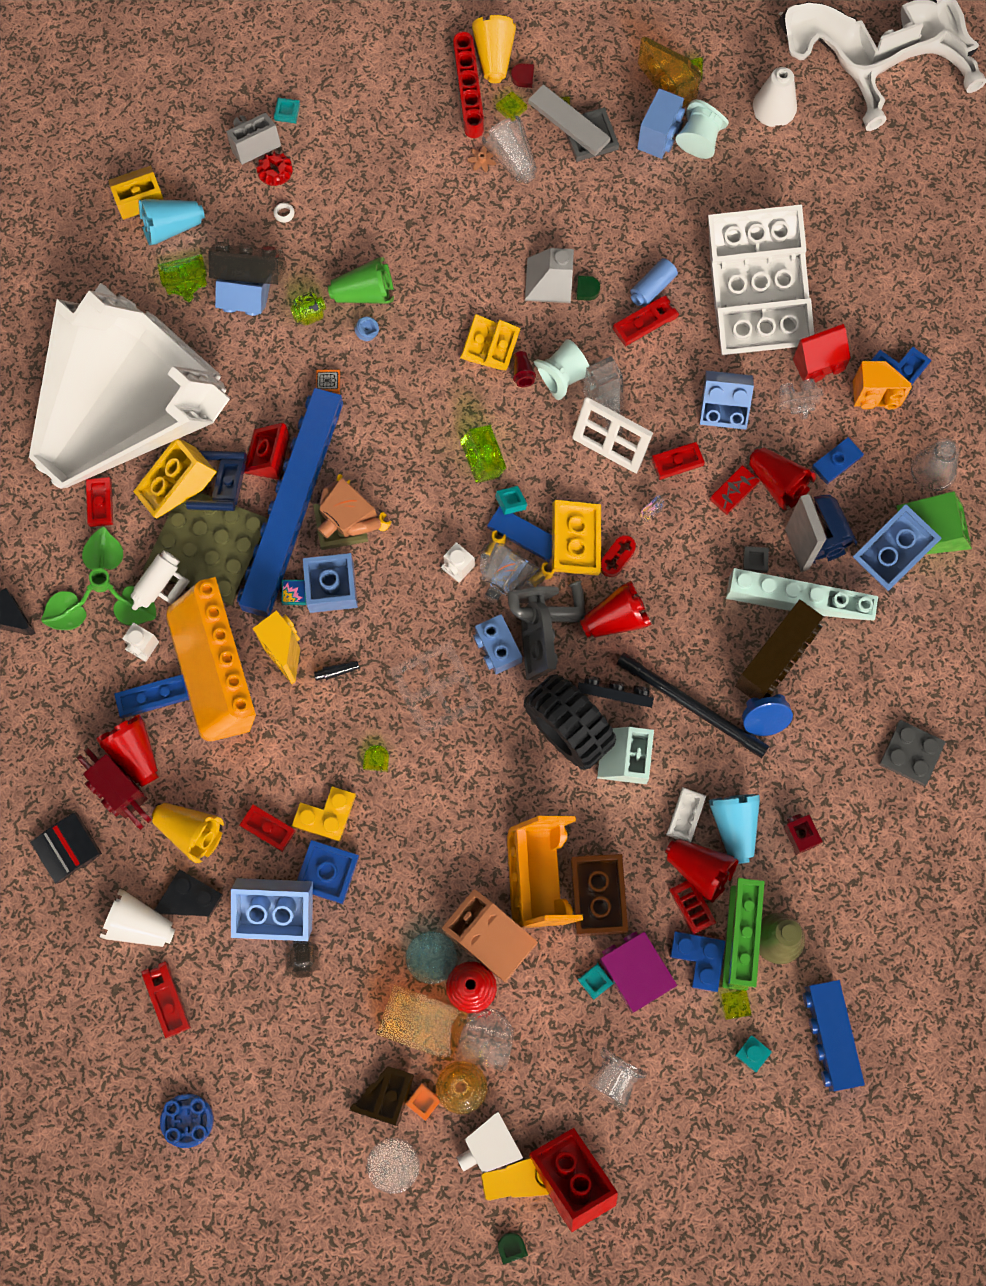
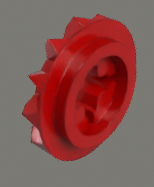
[256,151,293,186]

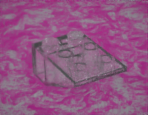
[583,356,623,445]

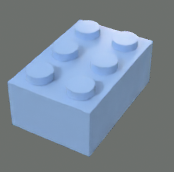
[231,878,313,941]

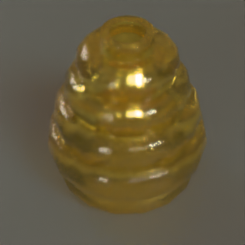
[436,1061,488,1115]

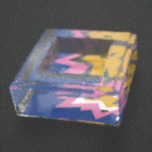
[640,494,664,523]

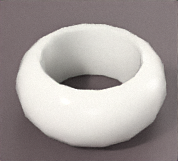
[273,202,295,223]

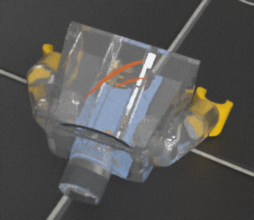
[480,530,554,604]

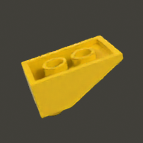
[133,438,217,519]

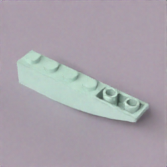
[726,568,878,621]

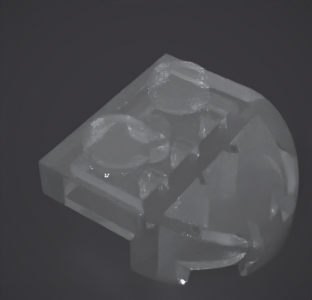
[456,1009,514,1071]

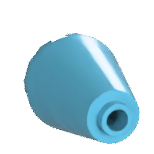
[138,199,205,245]
[709,794,760,864]

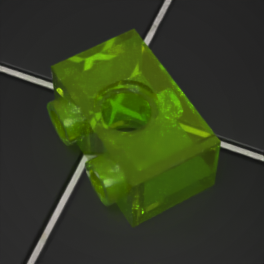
[460,425,507,484]

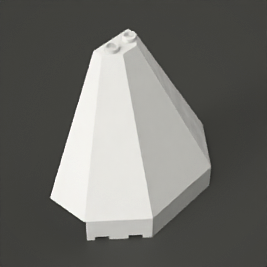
[29,283,230,489]

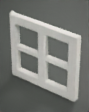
[572,397,653,474]

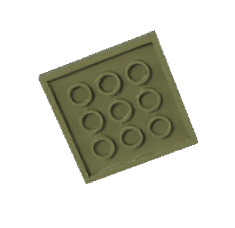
[143,492,269,606]

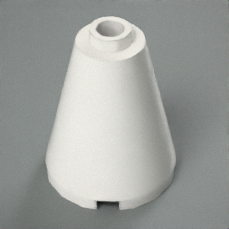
[753,67,797,127]
[100,889,176,947]

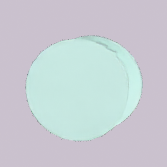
[676,99,729,159]
[534,339,592,400]

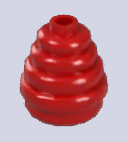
[446,961,497,1013]

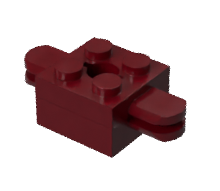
[76,747,152,830]

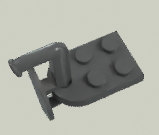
[507,580,586,680]

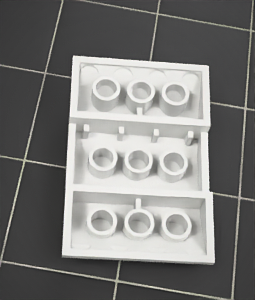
[708,205,814,355]

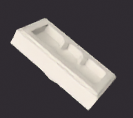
[666,787,706,842]

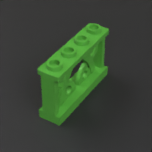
[722,878,765,991]

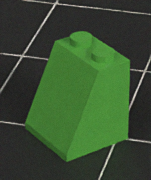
[897,491,972,554]

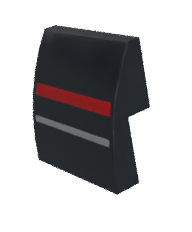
[30,812,102,884]

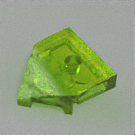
[157,254,207,302]

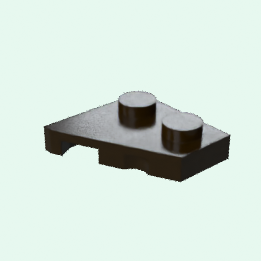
[349,1066,414,1126]

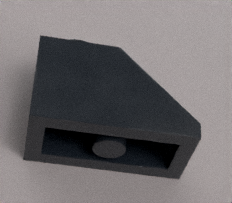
[0,588,35,636]

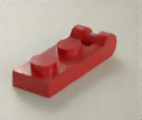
[613,295,679,347]
[141,961,191,1039]

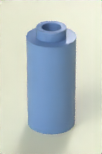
[630,258,678,307]

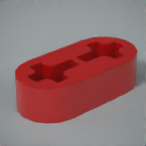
[601,535,636,577]

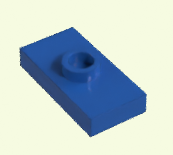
[811,437,864,485]

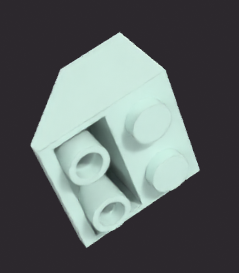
[597,727,654,784]

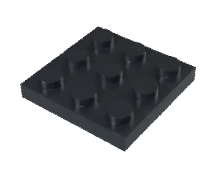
[578,675,654,708]

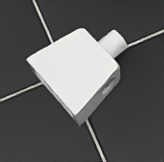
[456,1112,523,1173]

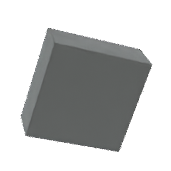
[743,546,769,573]

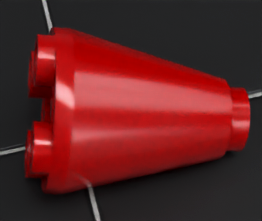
[580,581,652,638]
[96,714,159,787]

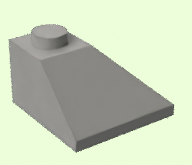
[525,248,574,303]

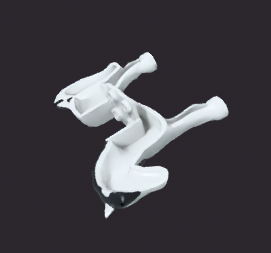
[779,0,986,131]

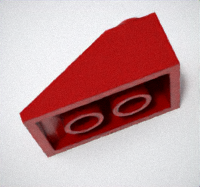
[529,1128,618,1233]

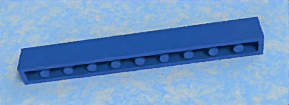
[237,388,343,618]

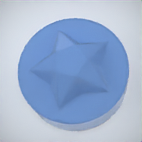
[354,316,379,341]

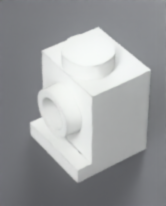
[441,542,475,583]
[122,623,159,662]

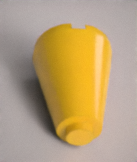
[472,15,516,83]
[152,803,224,863]

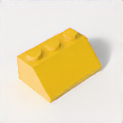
[252,610,300,684]

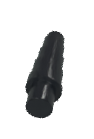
[314,661,360,681]

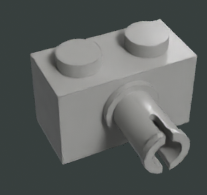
[226,113,281,165]

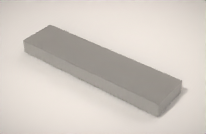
[528,84,610,156]

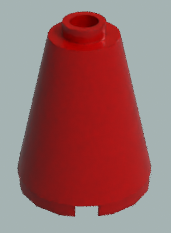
[749,447,816,511]
[665,838,739,903]

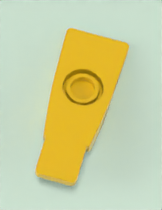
[481,1158,549,1200]

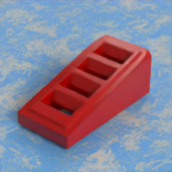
[669,881,716,935]

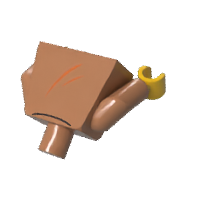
[317,474,392,539]

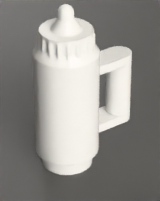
[131,550,190,610]

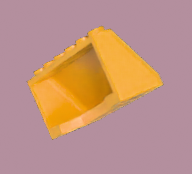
[166,577,256,741]

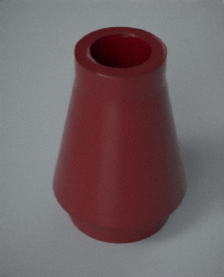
[513,351,536,388]

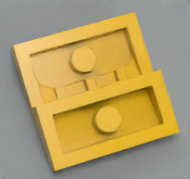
[460,314,521,370]

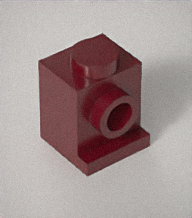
[783,813,823,855]

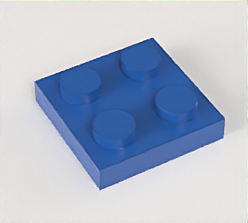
[297,840,359,905]

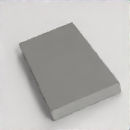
[785,494,827,572]

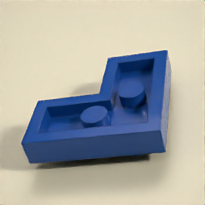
[871,347,931,386]
[670,931,725,993]

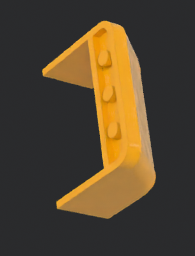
[507,816,583,928]

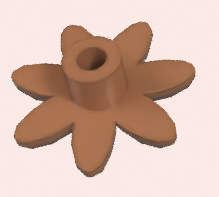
[467,146,496,172]

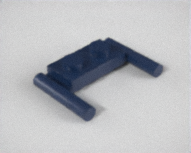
[186,450,247,511]

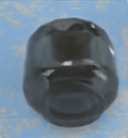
[285,940,319,978]

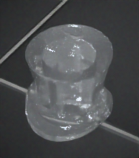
[583,1047,648,1113]

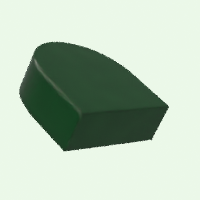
[576,276,600,301]
[498,1232,528,1265]

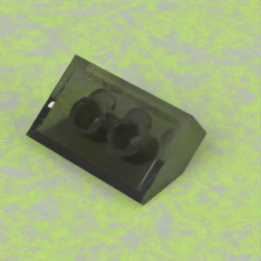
[208,242,287,285]

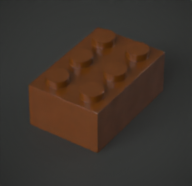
[570,854,628,937]

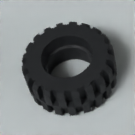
[523,674,616,770]

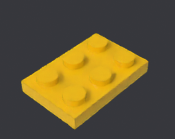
[552,500,601,576]

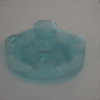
[406,932,457,984]

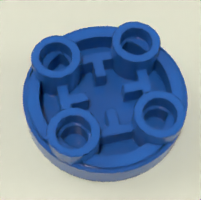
[742,694,793,736]
[160,1094,214,1148]

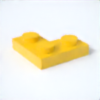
[292,787,356,842]

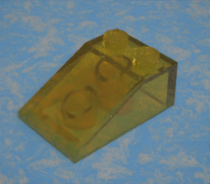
[638,36,701,108]
[376,984,468,1062]

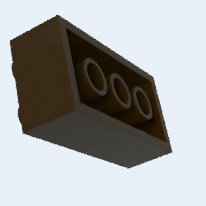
[735,599,824,699]

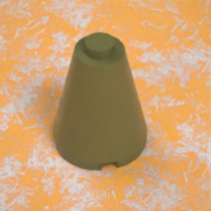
[759,913,805,964]

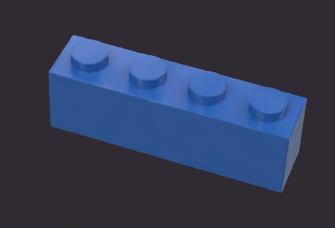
[803,980,865,1092]

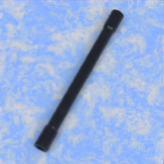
[616,652,770,759]

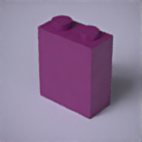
[599,931,677,1014]

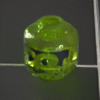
[290,292,326,326]

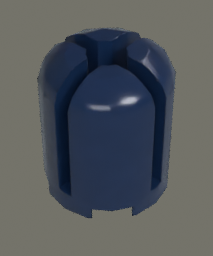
[813,495,858,564]

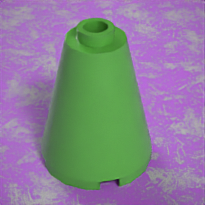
[328,257,394,304]

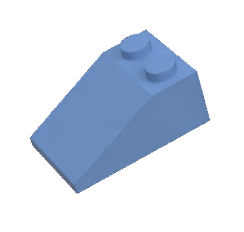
[853,504,942,591]

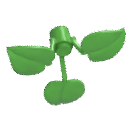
[41,527,156,630]

